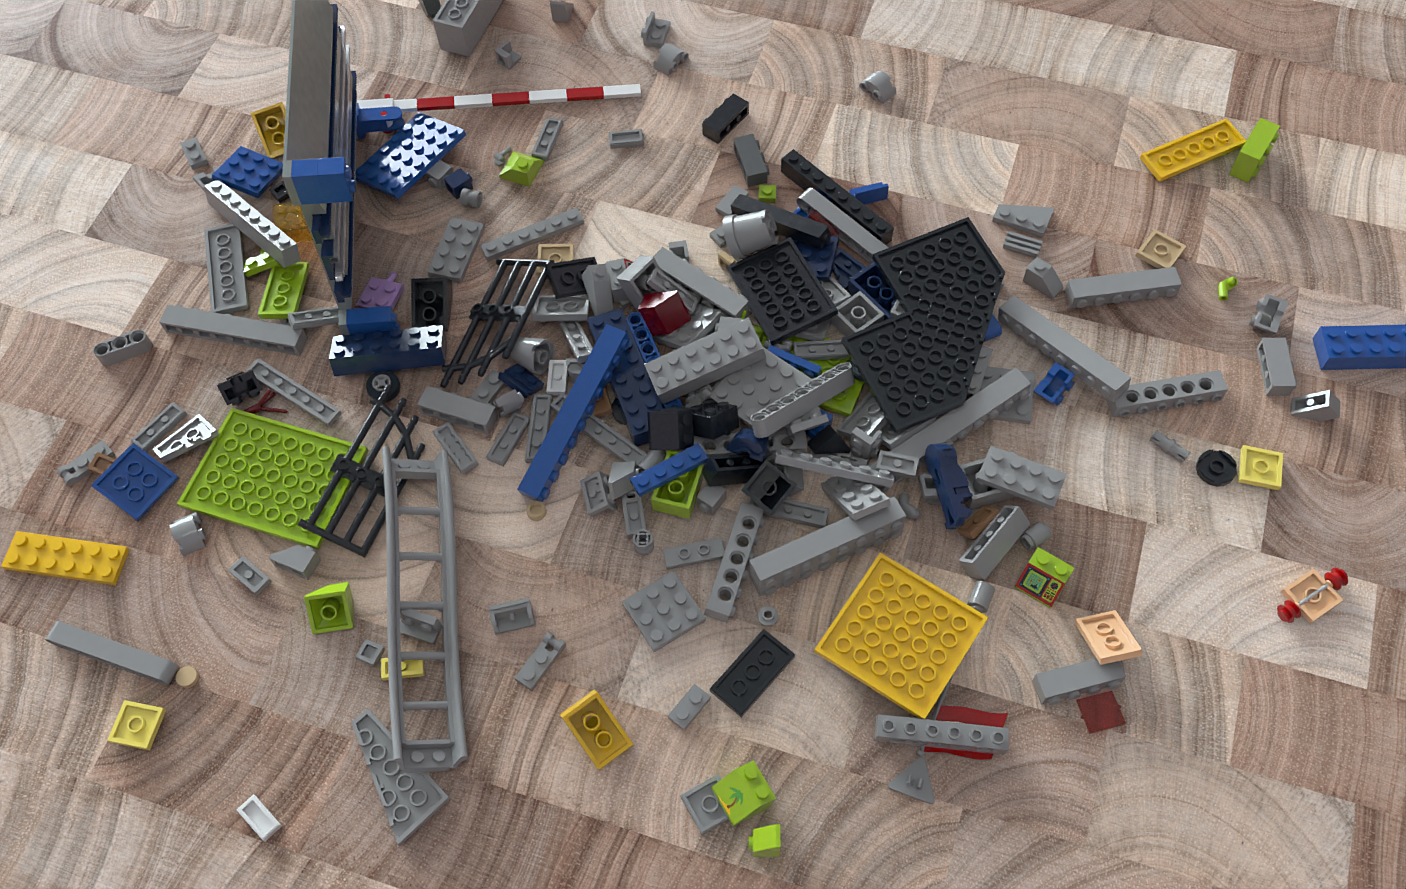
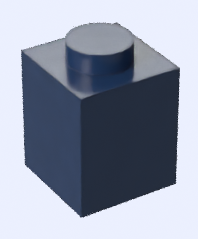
[444,168,473,199]

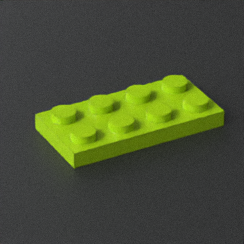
[258,262,310,319]

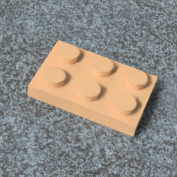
[1076,610,1142,665]

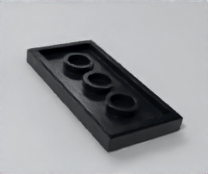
[709,629,795,718]

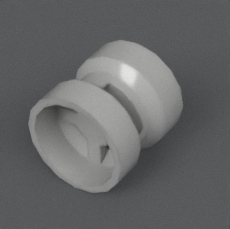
[460,188,482,208]
[633,529,654,556]

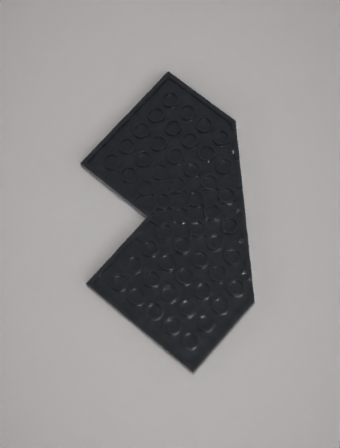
[841,217,1005,434]

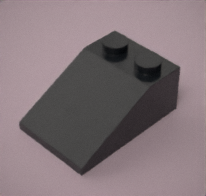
[411,277,453,332]

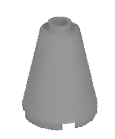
[504,336,555,375]

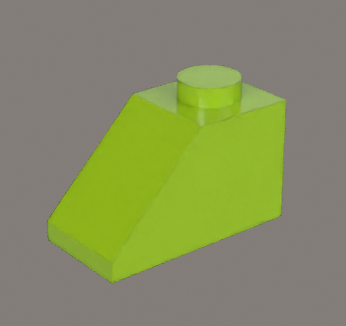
[749,824,781,857]

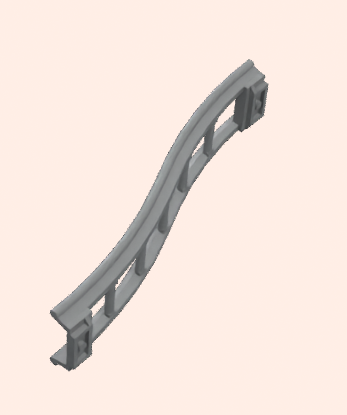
[382,446,468,773]

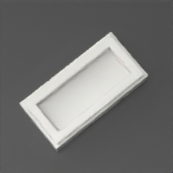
[237,794,282,842]

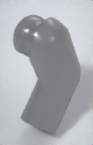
[899,493,920,519]

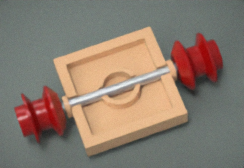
[1277,568,1348,624]

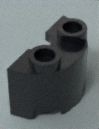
[217,369,262,406]

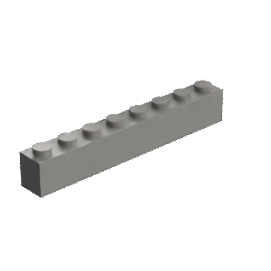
[204,180,300,268]
[998,296,1131,402]
[159,305,308,356]

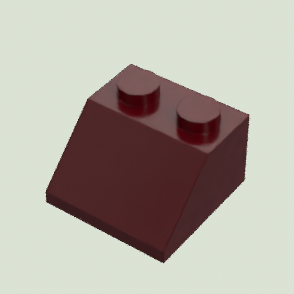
[638,291,691,336]

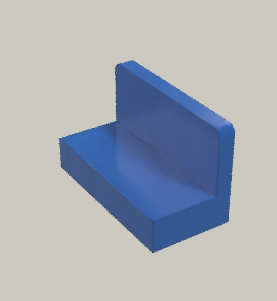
[849,182,889,205]

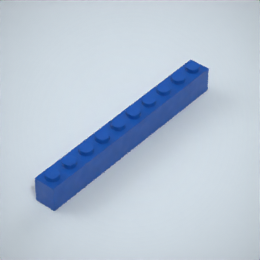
[517,324,630,502]

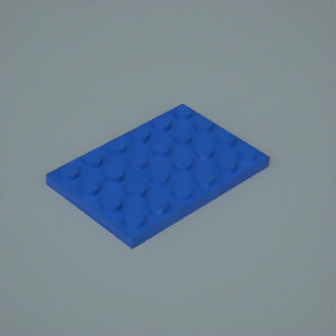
[355,112,466,200]

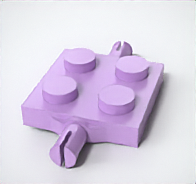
[356,271,405,310]

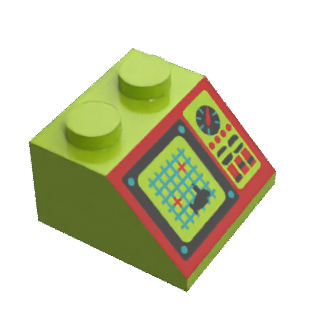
[1014,547,1074,609]

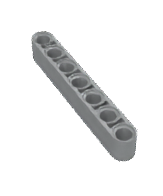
[796,188,888,264]
[751,363,855,438]
[45,621,179,686]

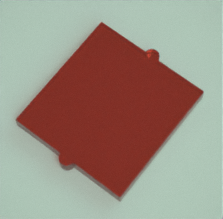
[1077,691,1126,734]

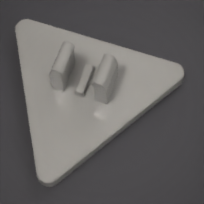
[888,756,935,804]

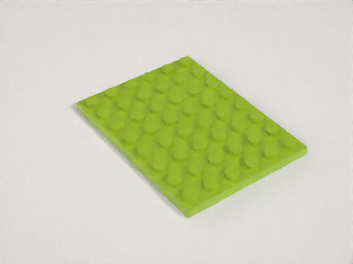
[177,408,369,550]

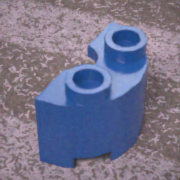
[1034,362,1075,406]

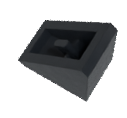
[808,424,851,455]

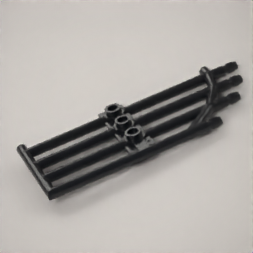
[440,258,554,388]
[298,385,425,558]

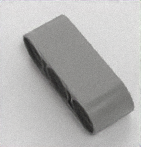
[93,329,153,366]

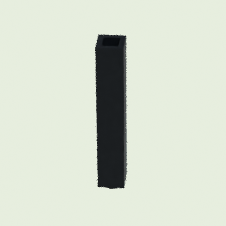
[730,194,831,250]

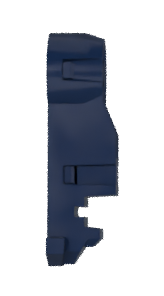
[925,443,973,530]

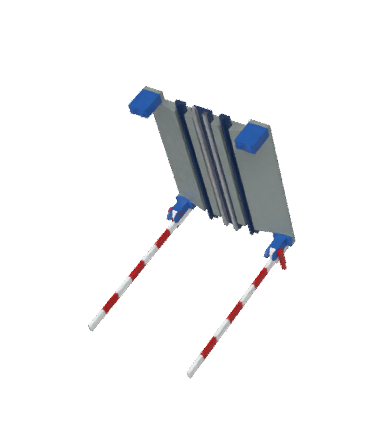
[282,0,641,335]

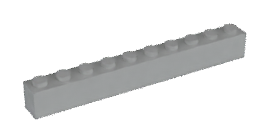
[868,367,1031,492]

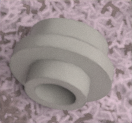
[758,606,778,627]

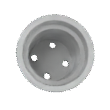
[723,209,778,261]

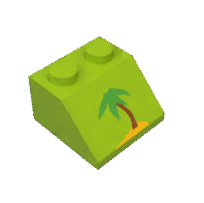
[711,760,776,826]

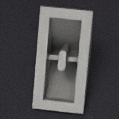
[550,0,574,23]

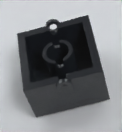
[690,399,740,440]

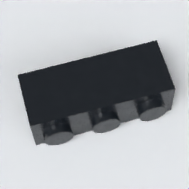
[702,93,749,144]
[702,453,764,487]

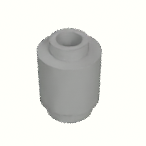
[1020,522,1051,550]

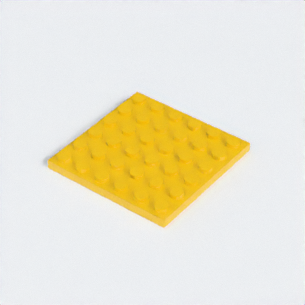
[814,553,989,719]

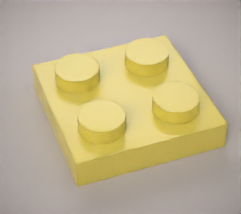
[1238,445,1283,491]
[107,700,166,751]

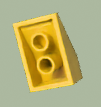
[250,102,286,159]
[560,690,633,770]

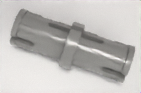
[1150,430,1191,462]

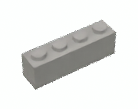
[417,386,498,435]
[959,505,1030,580]
[1032,659,1126,705]

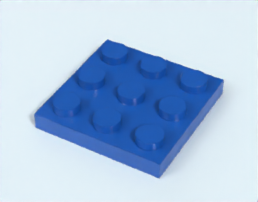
[212,146,283,198]
[91,443,179,522]

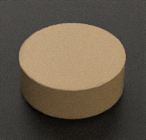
[526,501,546,521]
[176,666,199,688]

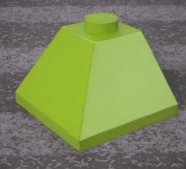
[499,151,544,187]
[304,582,354,634]

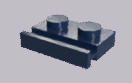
[498,363,544,399]

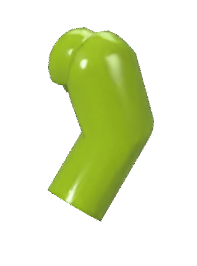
[1218,277,1238,301]

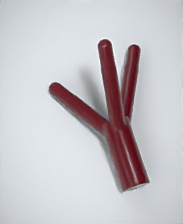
[243,390,288,414]

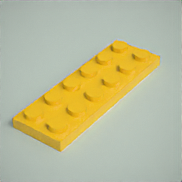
[1140,118,1247,182]
[1,531,130,586]

